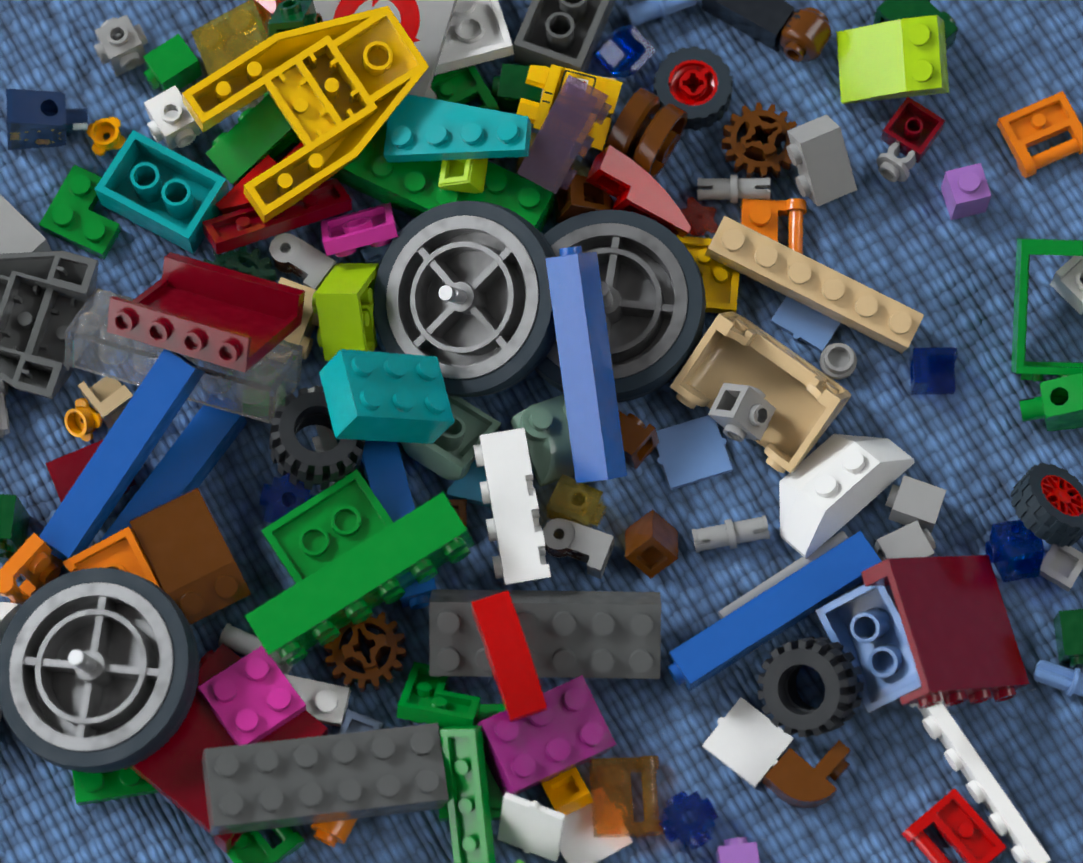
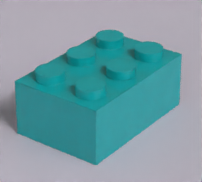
[95,130,230,254]
[319,349,455,444]

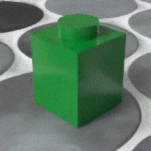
[143,34,203,92]

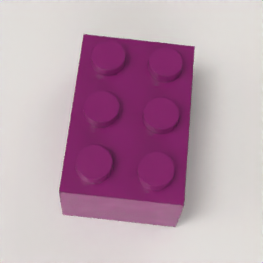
[476,675,616,797]

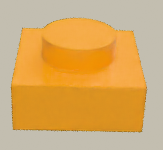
[542,767,593,815]

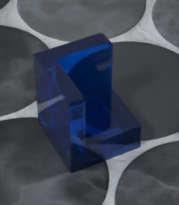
[593,25,656,79]
[909,347,958,395]

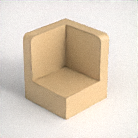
[77,373,133,428]

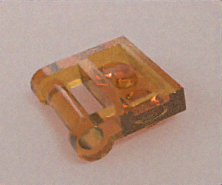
[589,755,664,838]

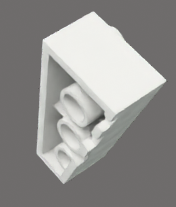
[473,428,551,585]

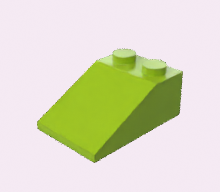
[836,15,949,104]

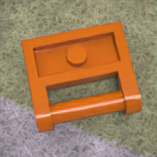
[997,91,1083,178]
[740,198,807,254]
[0,533,64,605]

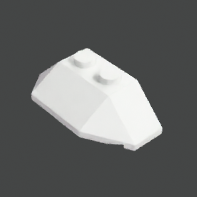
[779,434,915,559]

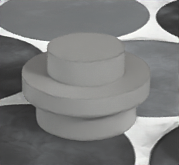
[820,343,857,380]

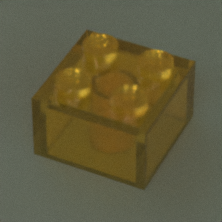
[191,0,272,75]

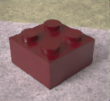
[881,97,945,163]

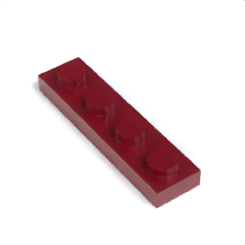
[202,178,352,255]

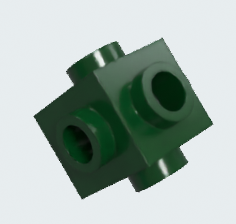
[268,0,323,37]

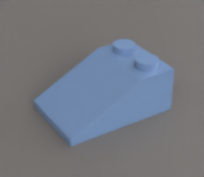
[815,584,921,713]

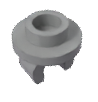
[876,142,916,182]

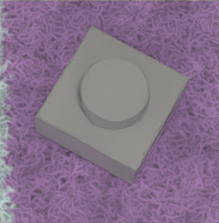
[1036,544,1083,592]

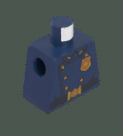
[6,89,88,150]

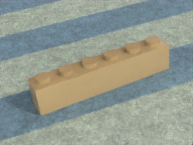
[705,216,924,353]

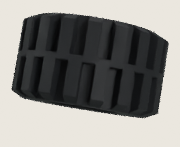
[269,386,365,490]
[757,637,864,737]

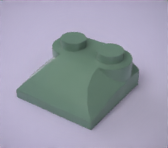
[510,394,575,487]
[400,395,501,480]

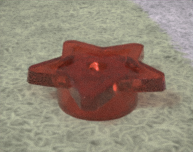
[680,197,718,236]

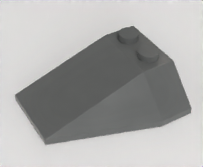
[0,251,99,400]

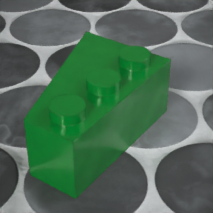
[206,92,301,186]

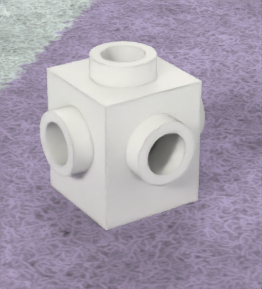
[144,85,201,150]

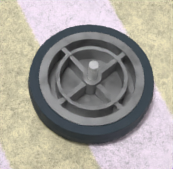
[373,201,556,397]
[535,210,706,402]
[0,568,199,773]

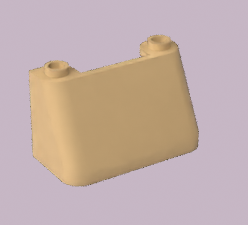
[670,311,851,473]

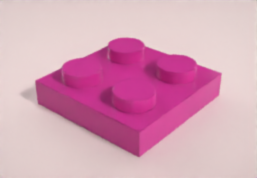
[320,203,398,257]
[198,646,306,745]

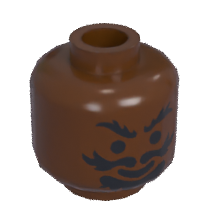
[778,7,832,62]

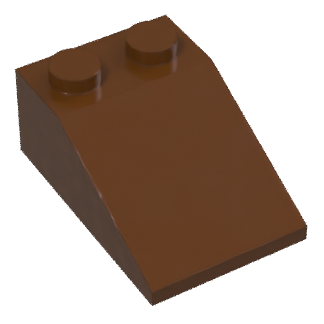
[129,487,251,625]

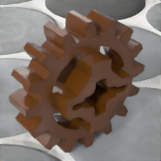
[721,102,797,178]
[324,611,407,692]

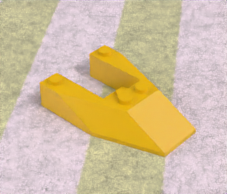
[182,6,429,223]

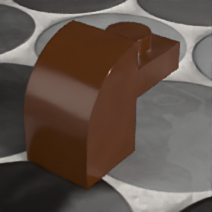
[763,740,851,808]

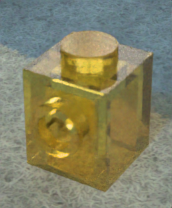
[546,474,607,528]

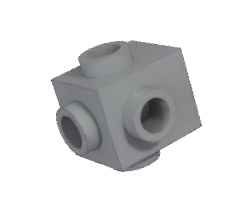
[93,14,148,77]
[708,383,776,442]

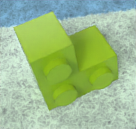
[312,263,379,361]

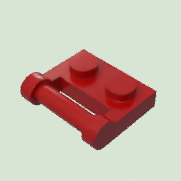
[902,788,1007,863]

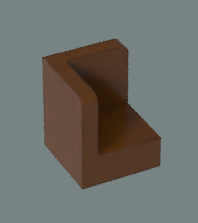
[625,509,678,579]

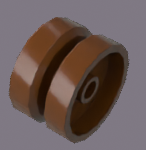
[605,88,688,178]

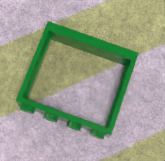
[1011,238,1083,381]

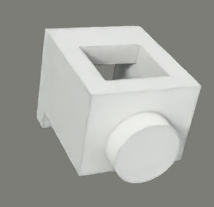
[1050,256,1083,315]

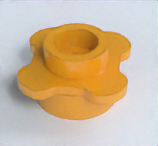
[86,117,126,156]
[64,398,102,442]

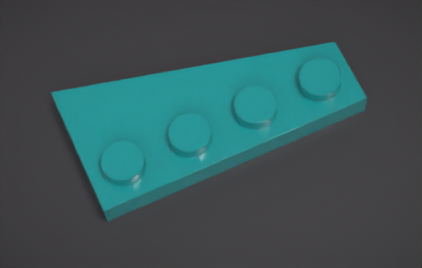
[383,94,532,163]

